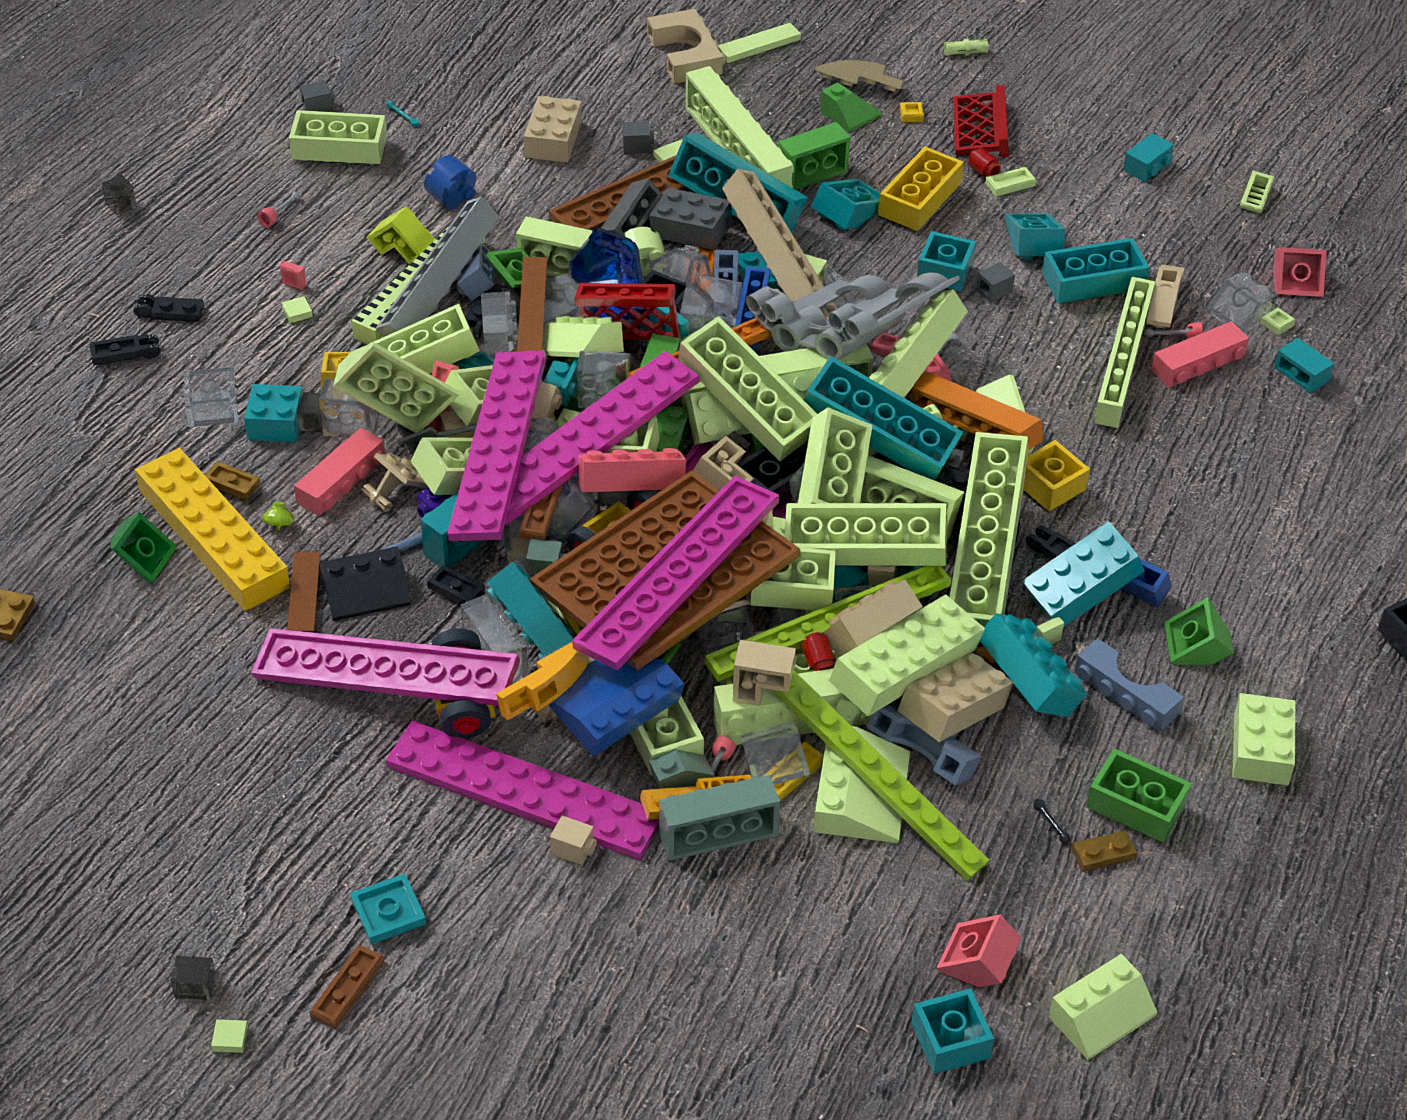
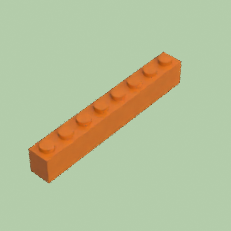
[904,370,1043,450]

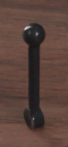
[1033,799,1070,844]

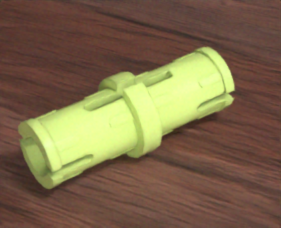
[944,39,988,56]

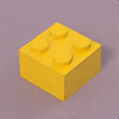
[1023,440,1090,511]

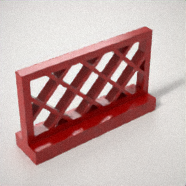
[953,85,1009,157]
[574,283,681,340]

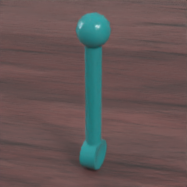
[386,100,419,127]

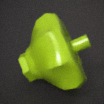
[262,502,295,531]

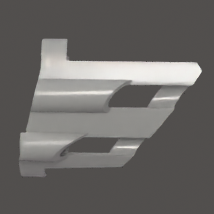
[746,273,960,360]

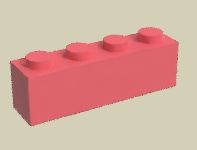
[1151,321,1249,388]
[294,427,385,516]
[577,448,686,492]

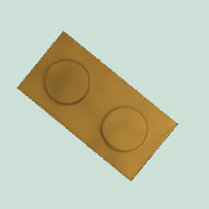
[205,461,261,501]
[1072,830,1137,872]

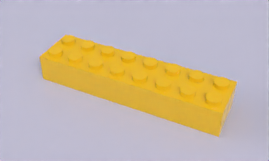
[135,448,291,612]

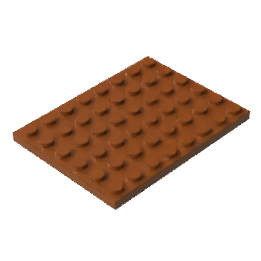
[530,471,800,671]

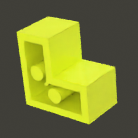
[366,206,435,265]

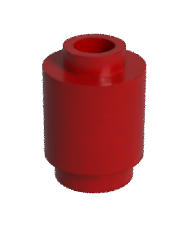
[968,148,1001,178]
[801,632,836,671]

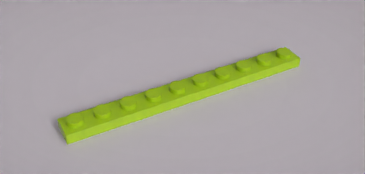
[705,566,951,682]
[771,671,989,881]

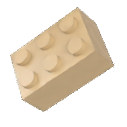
[524,96,582,163]
[823,579,923,657]

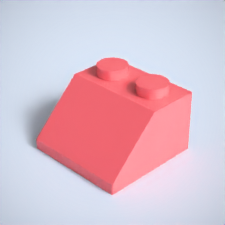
[1273,247,1327,297]
[936,914,1022,987]

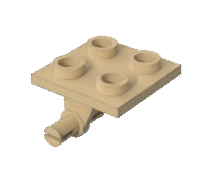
[362,453,429,512]

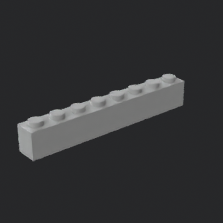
[375,196,499,337]

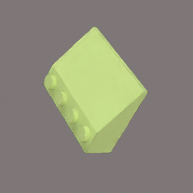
[333,342,460,433]
[814,726,910,843]

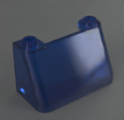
[568,227,644,321]

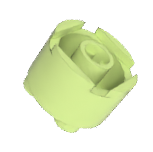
[615,227,667,277]

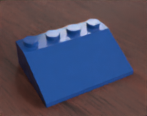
[549,658,684,756]

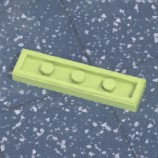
[718,23,801,63]

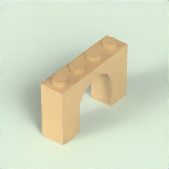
[647,9,725,84]

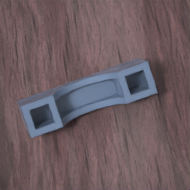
[1074,638,1184,732]
[866,701,982,785]

